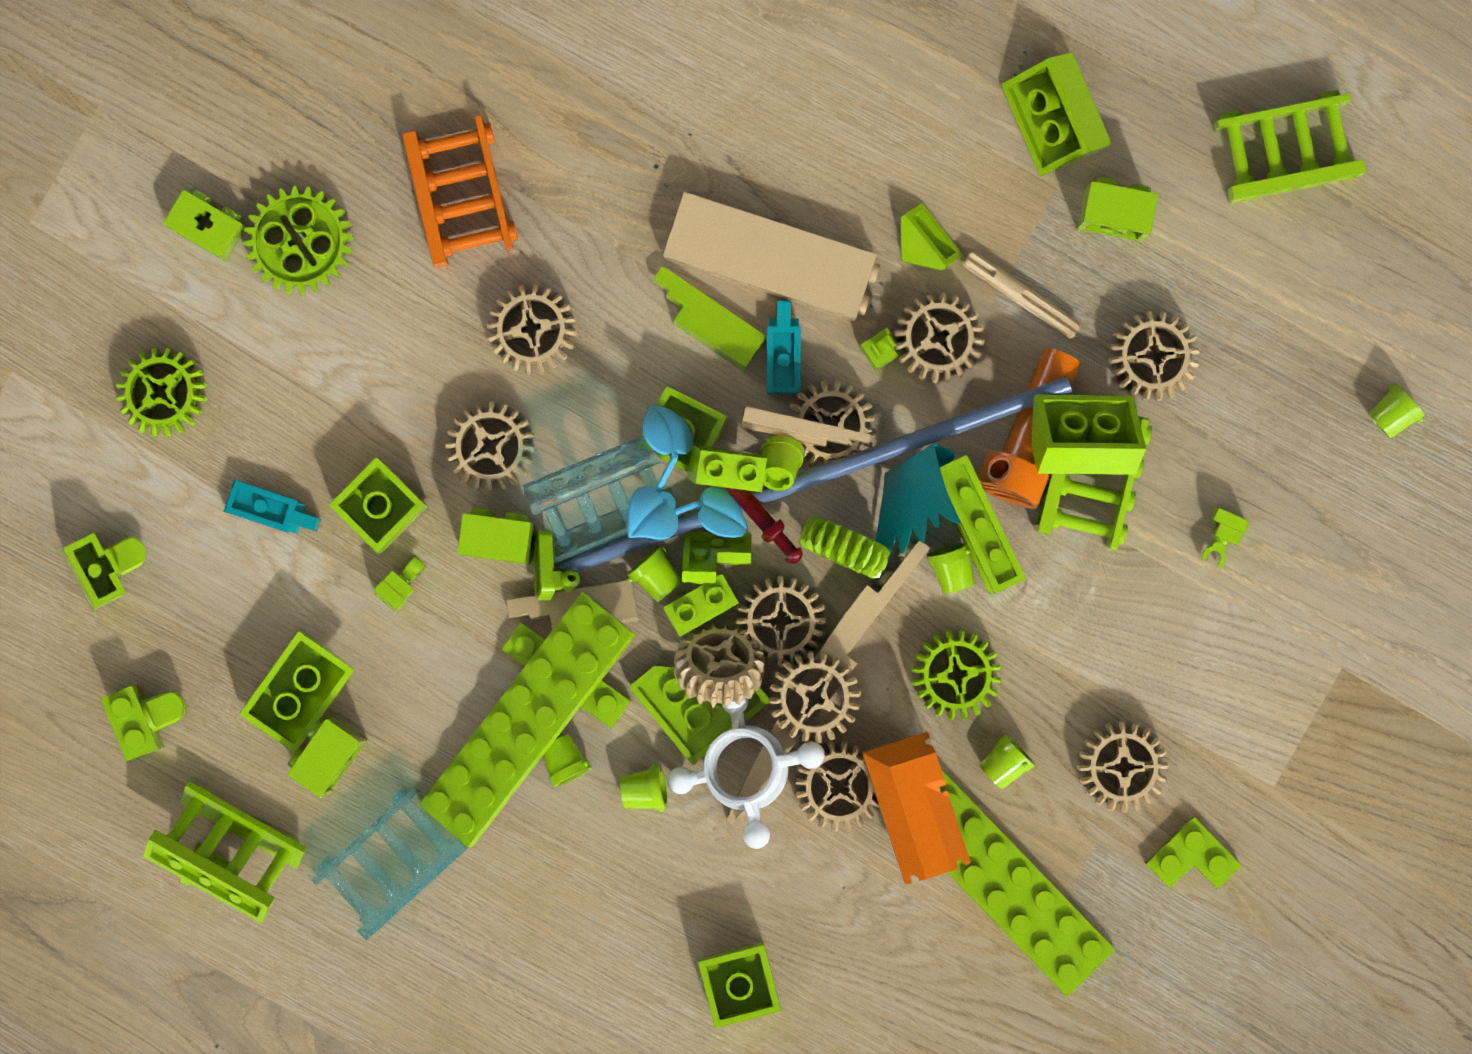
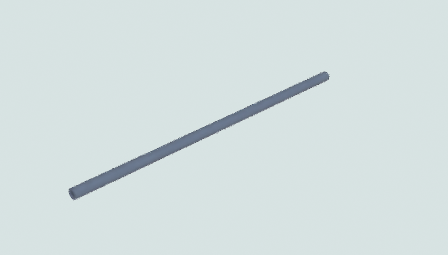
[557,376,1073,573]

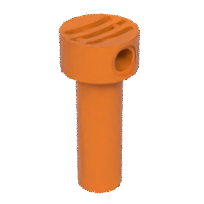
[977,348,1081,509]

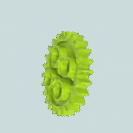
[243,185,354,296]

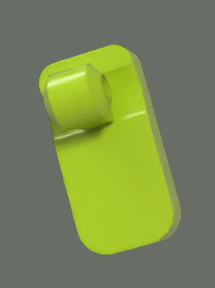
[533,530,580,600]

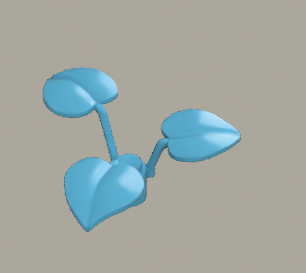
[627,405,747,540]

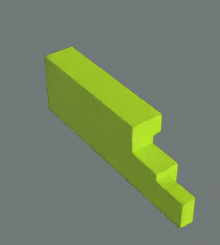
[653,266,767,372]

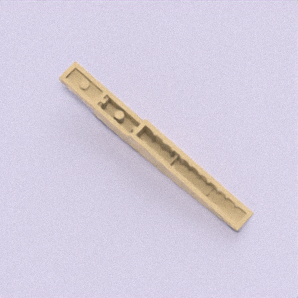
[727,540,930,825]

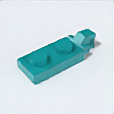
[767,301,801,394]
[223,480,321,534]

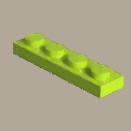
[502,622,631,729]

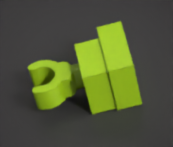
[859,327,904,372]
[1201,507,1250,567]
[373,556,426,614]

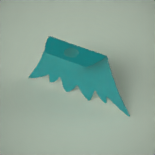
[875,444,960,554]

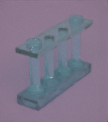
[522,435,679,563]
[311,787,468,941]

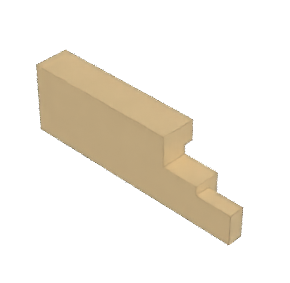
[741,406,871,447]
[507,580,639,630]

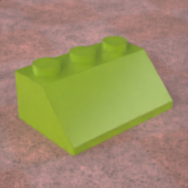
[1001,52,1112,177]
[1031,394,1146,475]
[239,628,355,753]

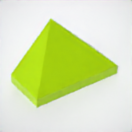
[901,203,963,270]

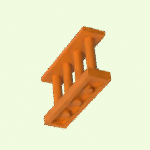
[402,115,518,269]

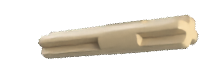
[963,251,1081,339]

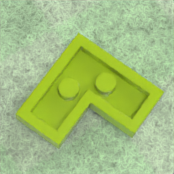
[682,532,752,584]
[1145,816,1242,889]

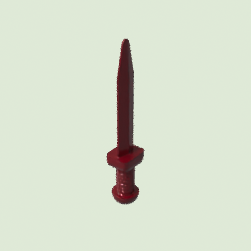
[725,488,803,564]

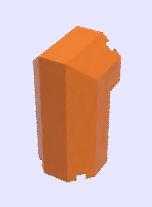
[862,731,971,884]

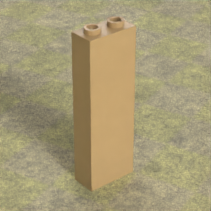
[663,192,881,322]

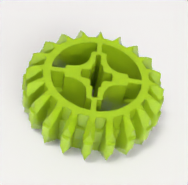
[116,347,208,438]
[798,516,890,579]
[911,629,1002,720]

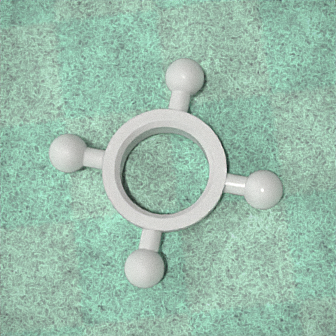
[667,697,825,849]

